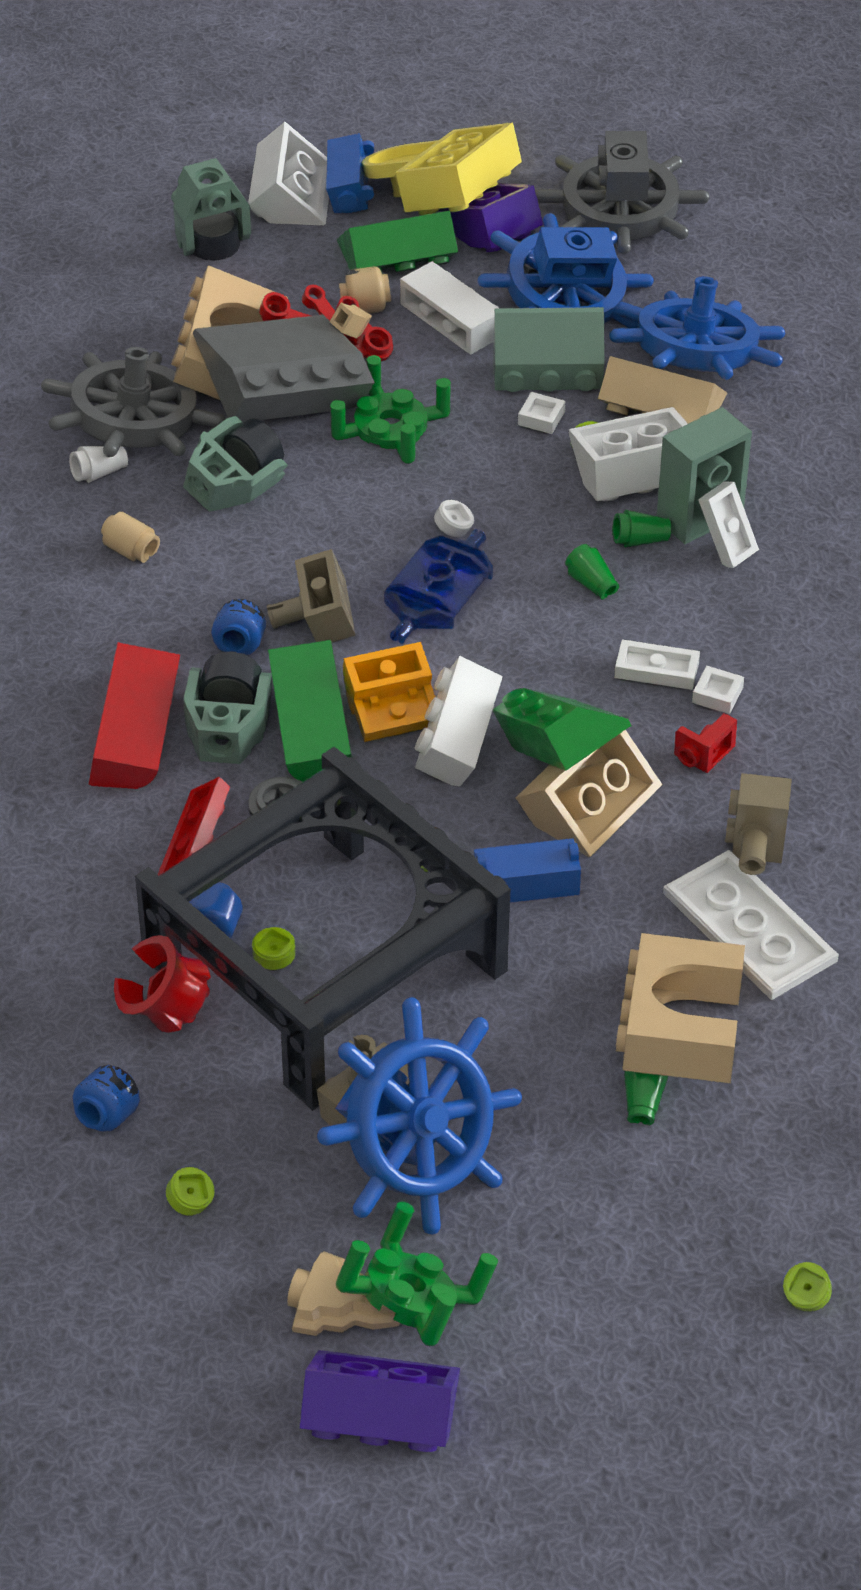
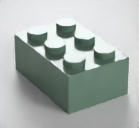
[657,407,752,544]

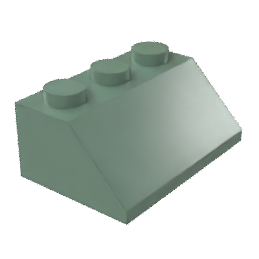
[493,307,604,392]

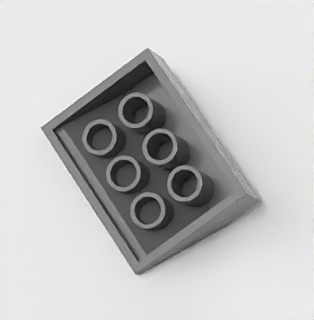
[193,315,374,422]

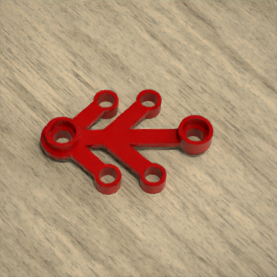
[259,284,393,361]

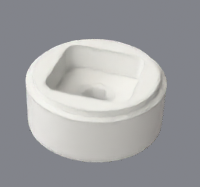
[434,500,474,537]

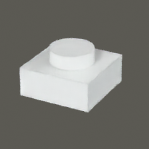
[518,392,565,434]
[692,666,744,714]

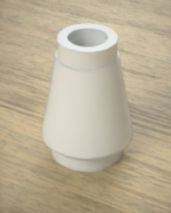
[69,446,128,483]

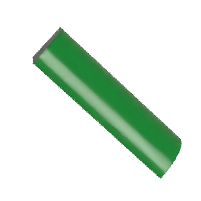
[268,640,352,782]

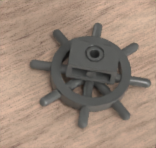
[535,131,710,254]

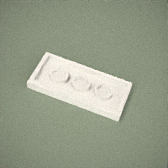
[663,850,839,1000]

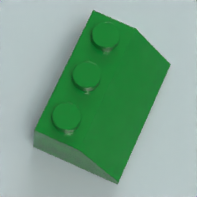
[337,211,458,273]
[492,688,632,771]

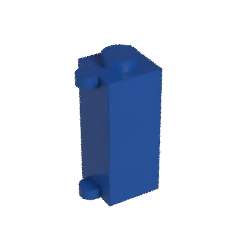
[326,133,374,213]
[474,838,581,903]

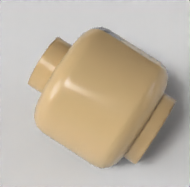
[339,266,391,314]

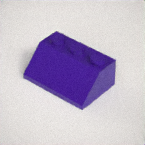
[299,1350,460,1452]

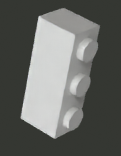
[400,261,498,355]
[415,656,503,786]

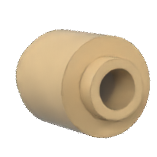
[101,512,160,563]

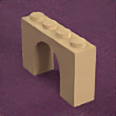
[171,265,288,400]
[616,933,745,1083]

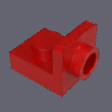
[674,713,737,773]

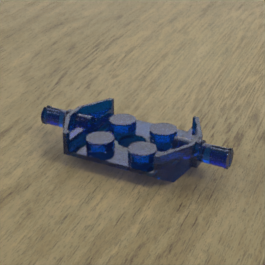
[384,529,493,644]

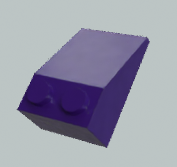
[432,183,543,252]

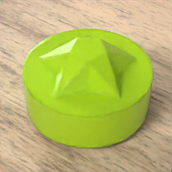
[252,927,296,970]
[166,1167,215,1216]
[783,1262,832,1311]

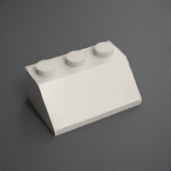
[248,122,329,225]
[569,407,688,501]

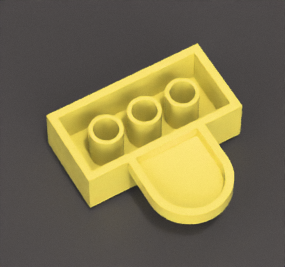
[362,122,522,215]

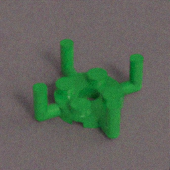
[330,355,451,464]
[336,1202,498,1347]

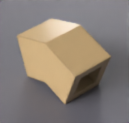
[330,303,372,338]

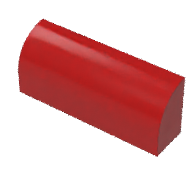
[88,642,180,789]

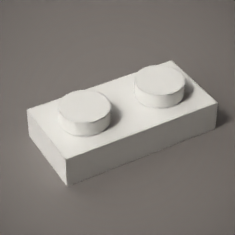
[698,482,759,568]
[614,640,700,690]

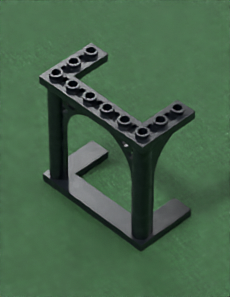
[135,746,511,1111]

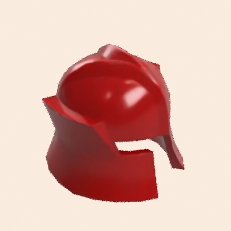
[114,935,211,1033]

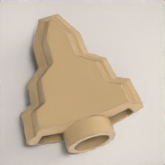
[287,1251,400,1336]

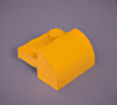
[343,642,436,742]

